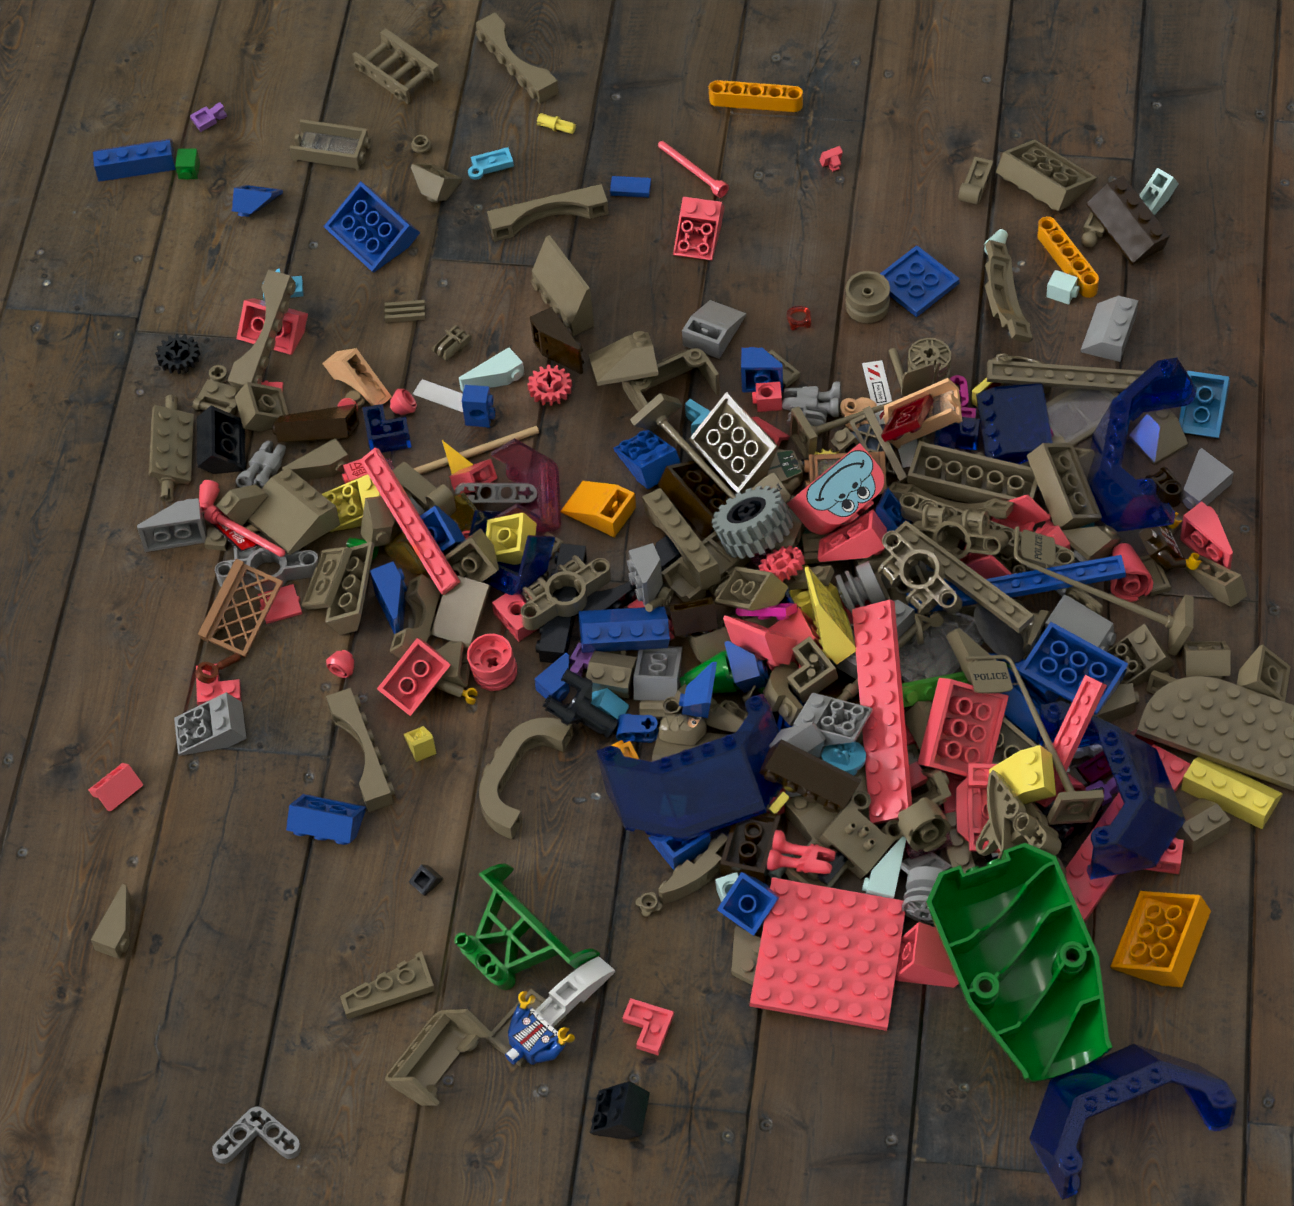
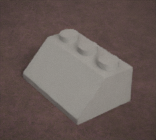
[1081,296,1138,362]

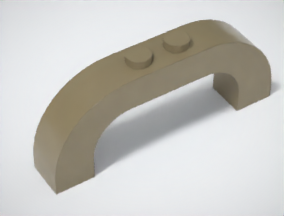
[479,718,573,839]

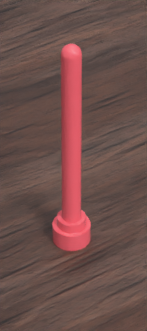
[658,141,729,198]
[204,505,286,557]

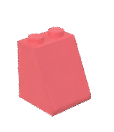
[766,607,823,671]
[895,922,959,988]

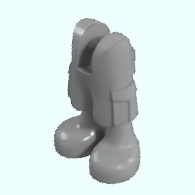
[782,381,841,417]
[236,440,286,489]

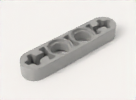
[455,483,537,503]

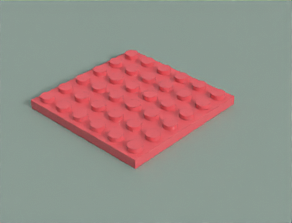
[749,877,905,1031]

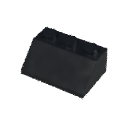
[197,405,245,474]

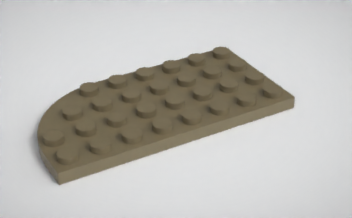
[1136,676,1294,791]

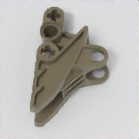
[976,770,1061,860]

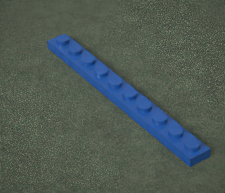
[906,555,1126,614]

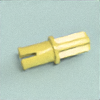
[537,113,576,134]

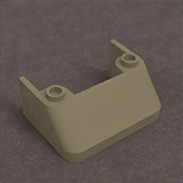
[622,348,720,412]
[385,1009,492,1106]

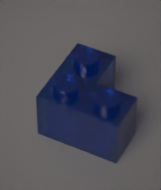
[363,404,412,453]
[934,417,980,450]

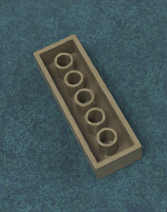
[907,441,1039,503]

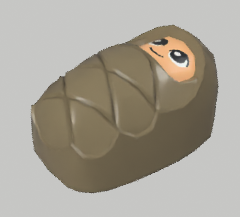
[659,714,707,745]

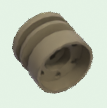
[908,338,951,385]

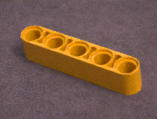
[709,80,803,112]
[1038,216,1099,298]

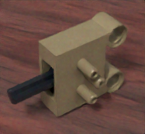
[817,790,903,884]

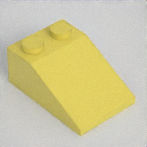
[989,745,1056,804]

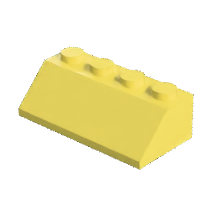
[1181,757,1283,829]

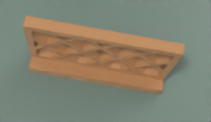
[198,559,283,658]

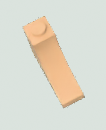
[322,348,392,410]

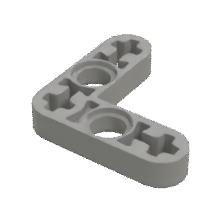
[212,1107,301,1164]

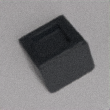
[409,864,443,896]

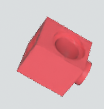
[752,382,782,412]

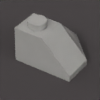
[769,721,825,759]

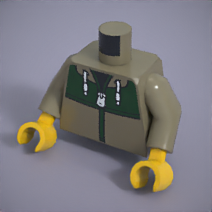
[766,449,808,495]

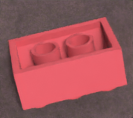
[236,298,308,355]
[723,615,797,667]
[377,638,451,716]

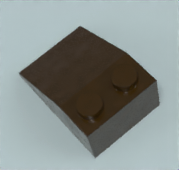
[720,806,781,883]

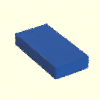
[610,176,651,197]

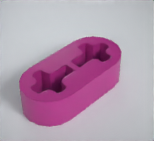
[950,375,969,408]

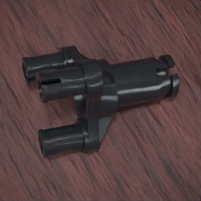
[542,668,618,738]

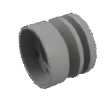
[835,561,886,615]
[902,866,945,924]

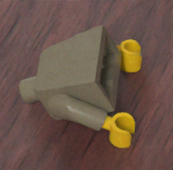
[435,641,478,705]

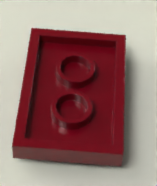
[881,394,934,442]

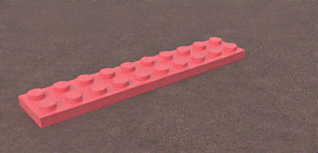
[852,600,912,825]
[1065,744,1191,923]

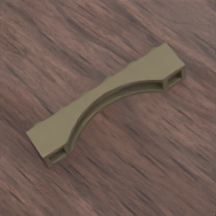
[476,12,559,104]
[487,184,609,241]
[227,270,296,388]
[642,488,721,590]
[326,688,395,812]

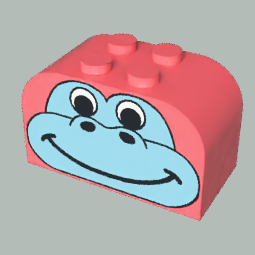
[787,443,884,535]

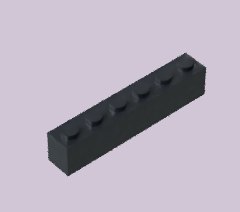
[536,543,587,663]

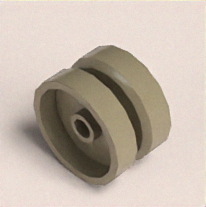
[845,271,890,323]

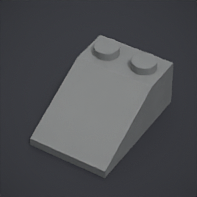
[137,498,207,552]
[634,646,683,701]

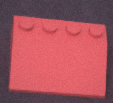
[917,678,1009,777]

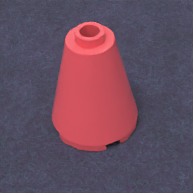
[1110,543,1153,602]

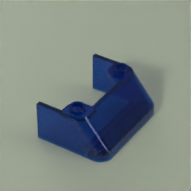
[469,510,555,595]

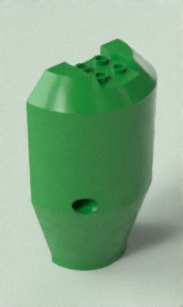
[926,843,1113,1083]

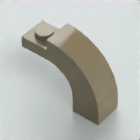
[763,661,803,726]

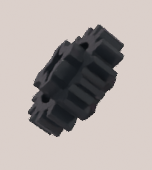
[156,334,201,374]

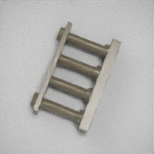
[353,28,441,104]

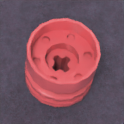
[467,633,518,691]

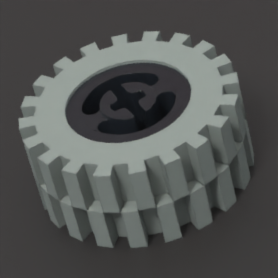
[712,486,793,559]

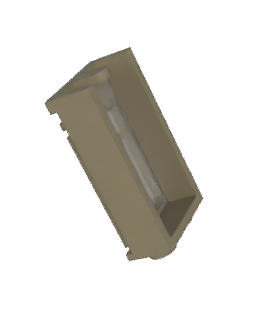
[290,119,371,171]

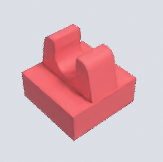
[819,146,843,172]

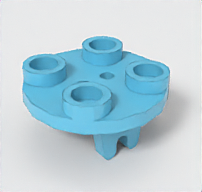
[822,741,866,775]

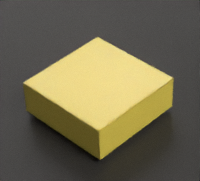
[766,792,789,814]

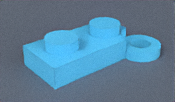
[468,147,514,180]

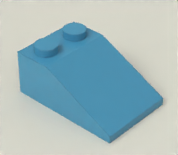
[1179,371,1230,438]

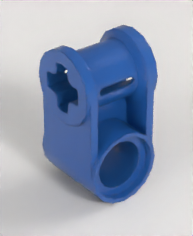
[616,714,659,743]

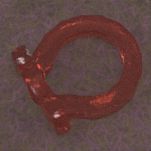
[787,306,811,330]

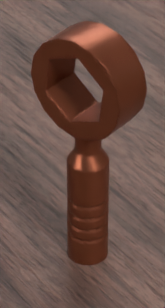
[195,653,241,684]

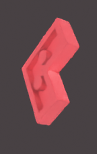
[196,663,241,706]
[622,998,674,1055]

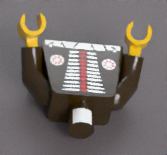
[1139,512,1202,572]

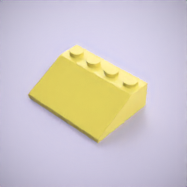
[805,567,856,665]

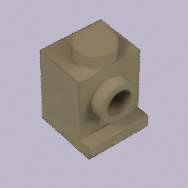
[830,427,859,453]

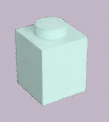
[1046,270,1080,304]

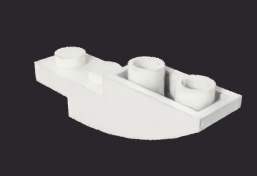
[535,956,615,1027]

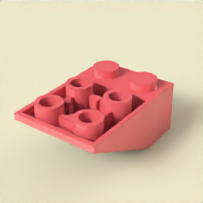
[673,197,725,261]

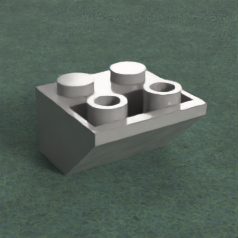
[627,543,663,606]

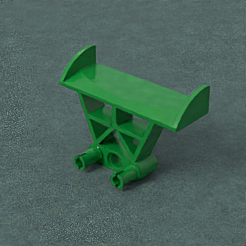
[454,863,600,990]

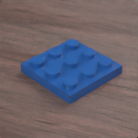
[880,245,960,317]

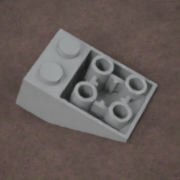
[682,300,746,359]
[174,692,247,756]
[793,693,873,746]

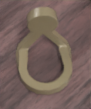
[915,613,944,645]

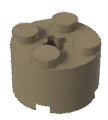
[898,797,951,852]

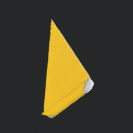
[442,440,473,474]

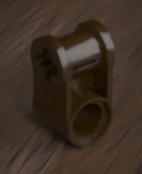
[1145,467,1182,507]

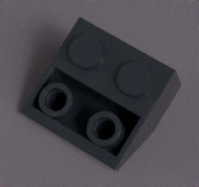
[590,1081,650,1140]

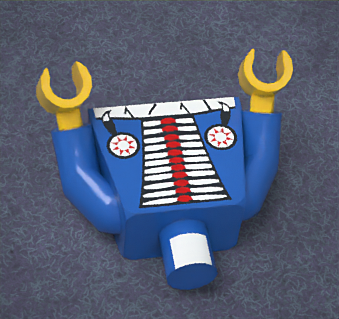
[505,991,575,1065]

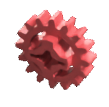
[527,365,572,406]
[758,545,805,582]

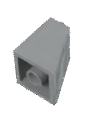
[1045,595,1116,652]

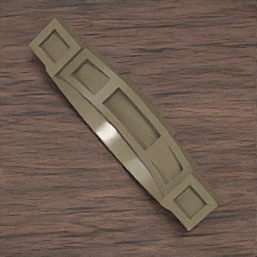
[985,240,1032,343]
[888,482,1013,519]

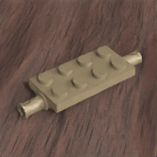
[149,395,194,502]

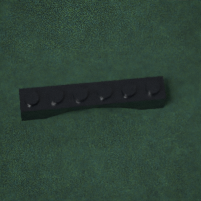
[577,535,682,617]

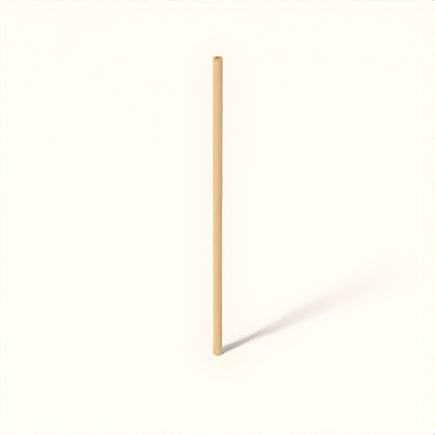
[245,426,539,533]

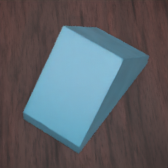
[591,688,629,720]

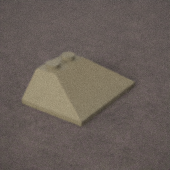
[589,331,659,386]

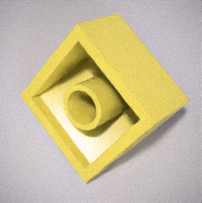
[486,512,537,565]

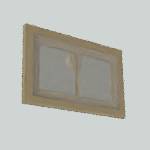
[1030,388,1132,446]

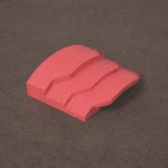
[956,763,1000,853]

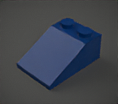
[370,561,407,634]

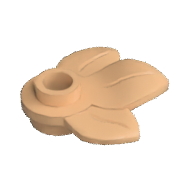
[839,397,877,431]

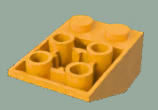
[561,481,636,538]

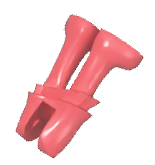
[767,830,836,874]

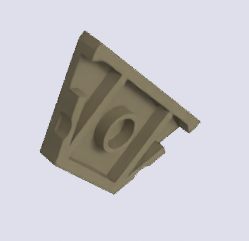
[732,926,761,985]

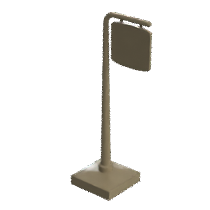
[789,361,940,459]

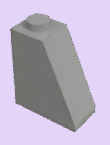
[1182,448,1233,509]

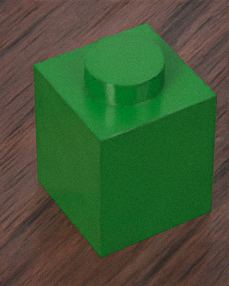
[175,149,200,180]

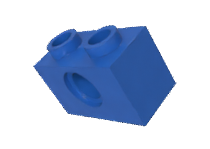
[461,385,495,427]

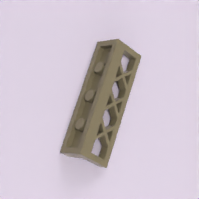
[849,406,907,488]

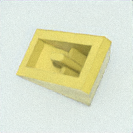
[403,726,436,762]

